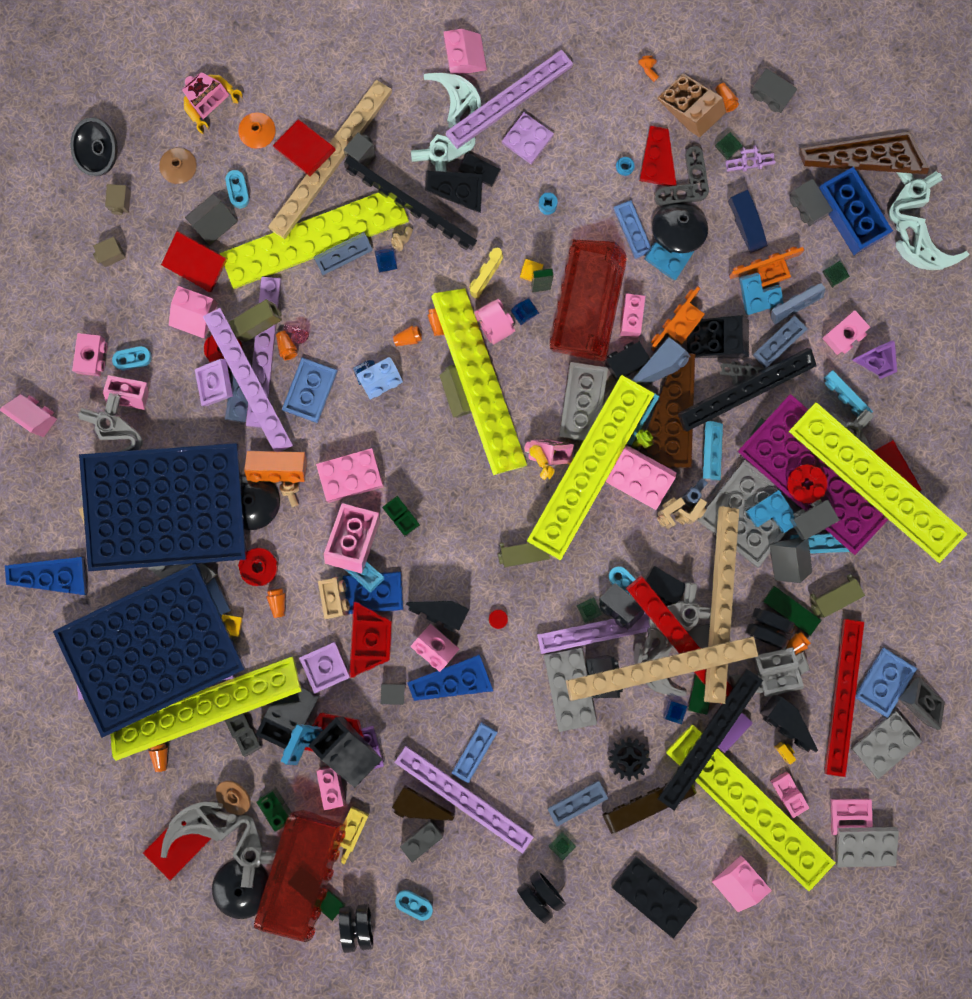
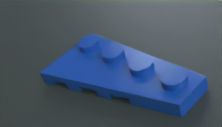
[5,557,87,595]
[407,655,493,701]

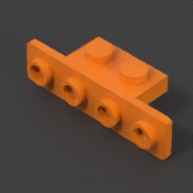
[729,246,805,288]
[651,286,705,351]

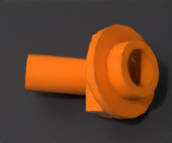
[638,56,659,82]

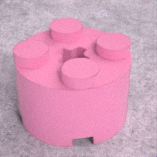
[474,299,515,345]

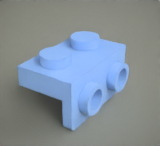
[357,357,403,400]

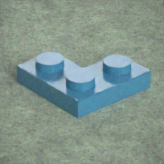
[644,243,694,280]
[739,273,783,315]
[746,490,794,533]
[281,724,323,765]

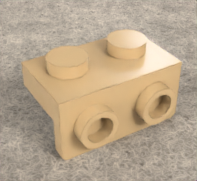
[657,497,685,529]
[673,498,707,525]
[318,577,350,619]

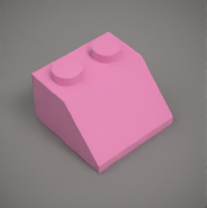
[444,29,487,75]
[169,286,218,338]
[0,394,57,437]
[712,856,772,912]

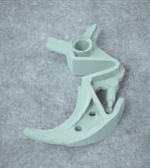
[411,73,481,172]
[889,171,969,270]

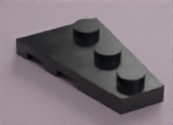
[425,170,482,213]

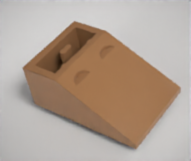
[657,73,726,137]

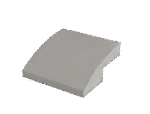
[755,647,804,697]

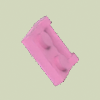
[830,798,873,835]

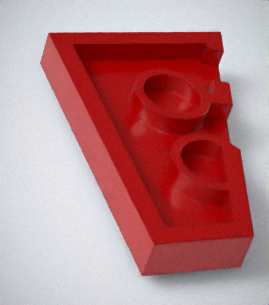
[639,125,677,187]

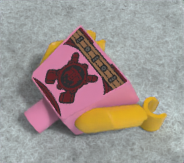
[182,73,243,134]
[525,439,574,480]

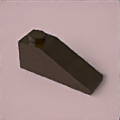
[392,785,455,821]

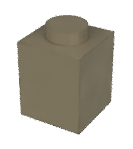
[105,184,131,215]
[93,236,126,267]

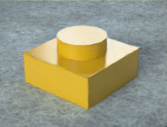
[520,259,544,282]
[222,614,243,637]
[774,742,796,765]

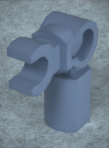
[682,478,708,507]

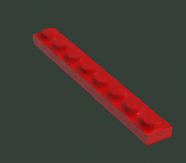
[626,576,732,704]
[824,619,864,777]

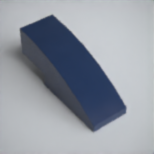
[728,190,768,254]

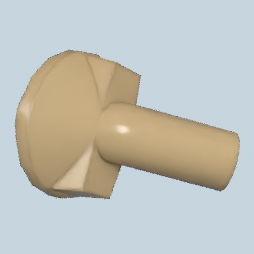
[391,227,413,252]
[280,482,299,508]

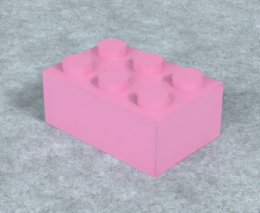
[605,445,676,510]
[316,448,384,503]
[324,503,379,573]

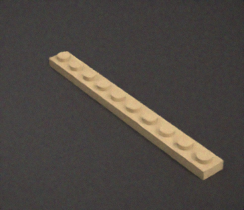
[268,80,392,239]
[704,506,739,704]
[566,637,758,701]

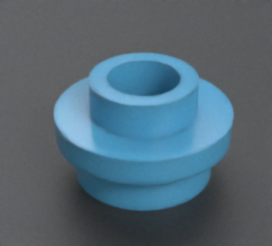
[616,157,635,176]

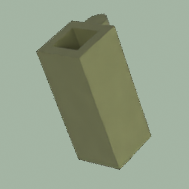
[229,299,282,342]
[439,365,472,418]
[498,543,550,568]
[810,574,865,618]

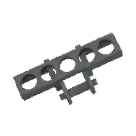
[720,362,766,385]

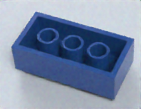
[819,167,893,256]

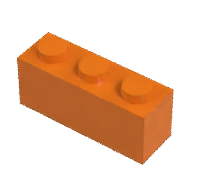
[244,451,307,483]

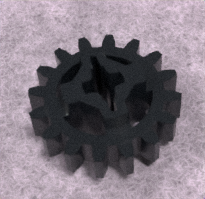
[607,737,651,781]

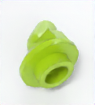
[631,429,653,449]

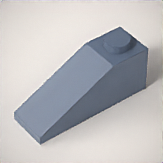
[632,337,690,387]

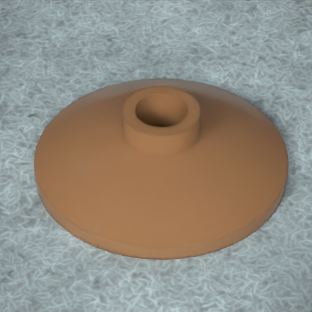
[159,148,197,184]
[216,781,251,815]

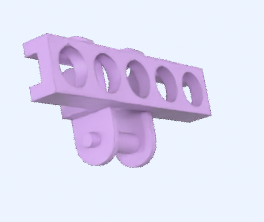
[725,145,776,172]

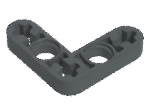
[654,146,709,206]

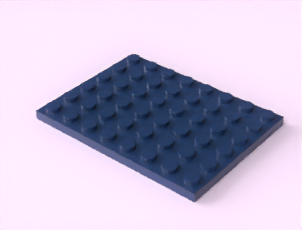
[79,443,247,571]
[53,563,246,738]

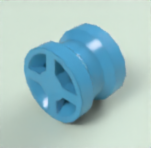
[538,193,558,215]

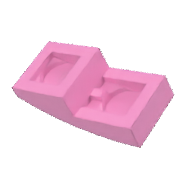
[770,771,809,818]

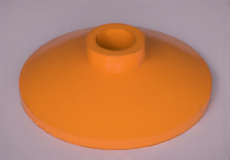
[238,112,276,149]

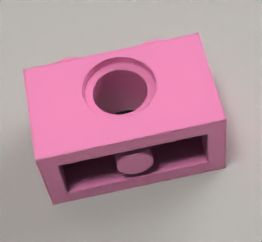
[620,294,645,338]
[822,311,870,355]
[72,333,107,376]
[103,375,149,410]
[411,624,459,672]
[316,766,346,810]

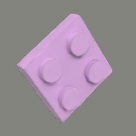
[502,112,554,165]
[195,359,233,406]
[299,642,350,694]

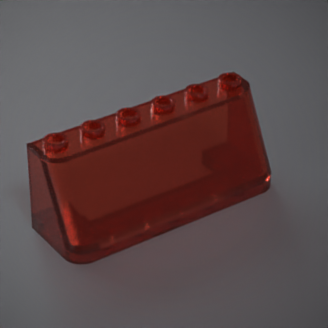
[550,239,627,361]
[254,810,346,942]

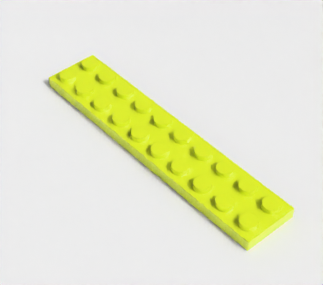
[220,192,409,289]
[431,288,527,475]
[527,375,655,560]
[788,402,967,563]
[110,657,302,761]
[665,724,835,891]

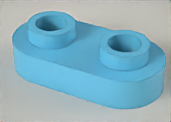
[225,170,250,209]
[112,346,152,371]
[608,566,636,595]
[395,890,433,921]

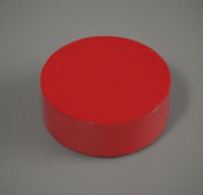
[489,610,508,629]

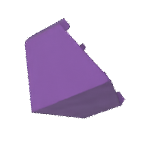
[852,340,897,379]

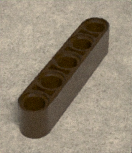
[602,783,697,834]

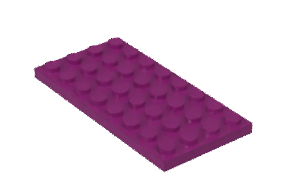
[737,394,888,555]

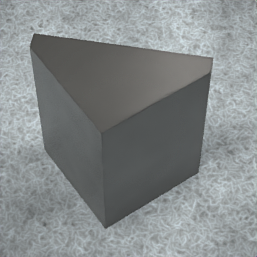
[185,194,238,246]
[769,537,812,583]
[898,677,945,730]

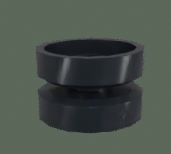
[745,608,796,650]
[517,870,566,924]
[339,903,374,953]

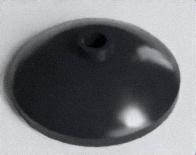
[70,118,118,176]
[652,203,708,253]
[240,474,280,530]
[212,859,271,919]

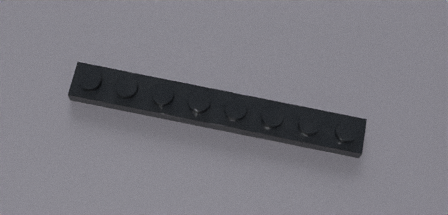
[344,155,477,250]
[678,348,817,432]
[657,669,764,811]

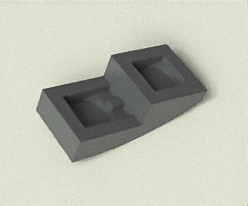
[225,713,262,757]

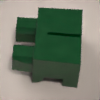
[382,496,420,537]
[256,787,296,832]

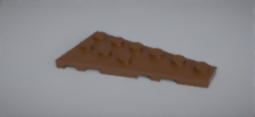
[799,132,929,174]
[639,354,695,468]

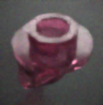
[283,324,309,344]

